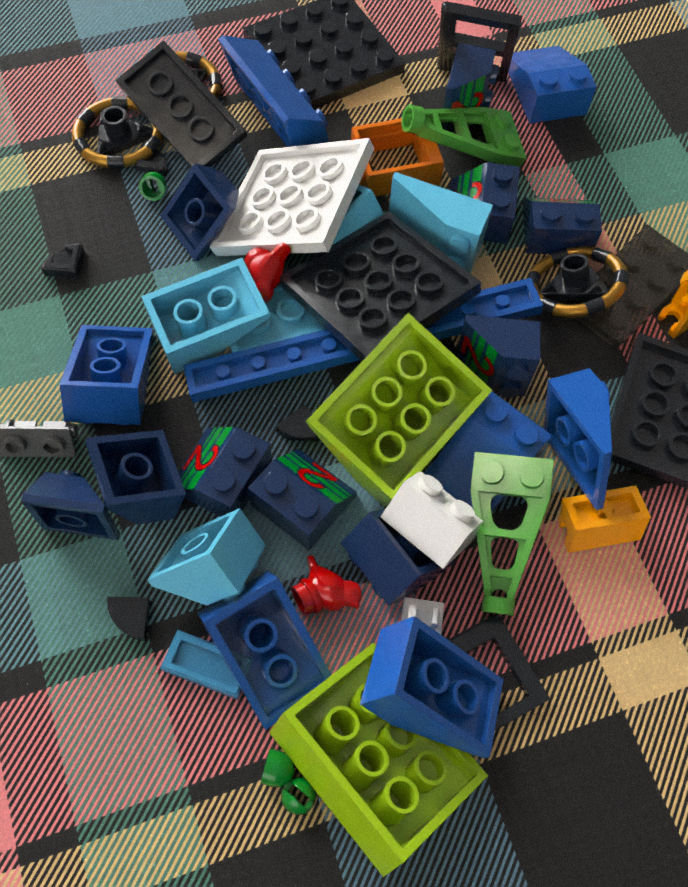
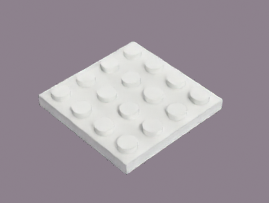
[210,138,375,256]

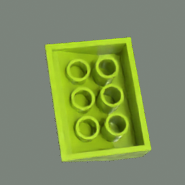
[306,313,493,507]
[269,642,488,877]

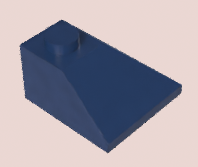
[160,163,239,261]
[21,470,120,540]

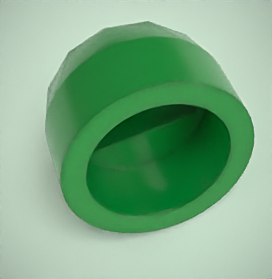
[139,172,167,201]
[260,748,294,787]
[281,777,316,815]

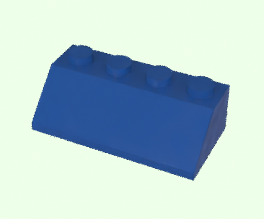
[218,35,329,147]

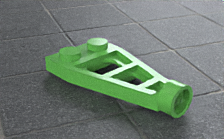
[401,104,527,167]
[470,452,554,616]

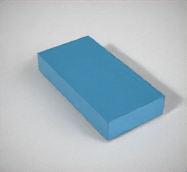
[160,630,253,700]

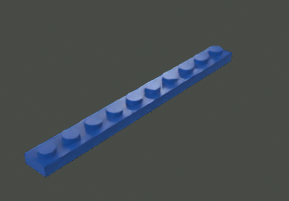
[183,278,543,402]

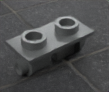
[0,419,78,457]

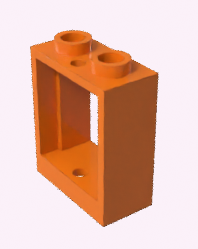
[351,118,444,196]

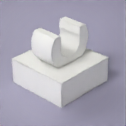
[401,597,444,634]

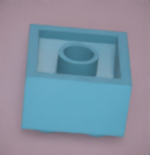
[147,508,266,605]

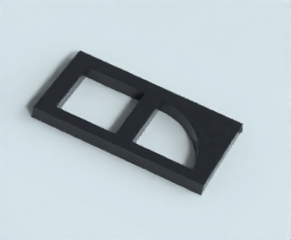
[437,1,522,82]
[448,613,550,731]

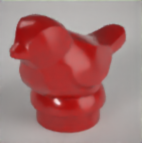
[244,242,291,303]
[291,555,362,616]

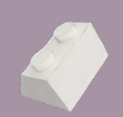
[380,471,483,569]

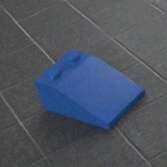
[508,46,597,124]
[59,325,153,426]
[544,368,612,510]
[425,392,552,513]
[197,571,331,730]
[360,616,504,759]

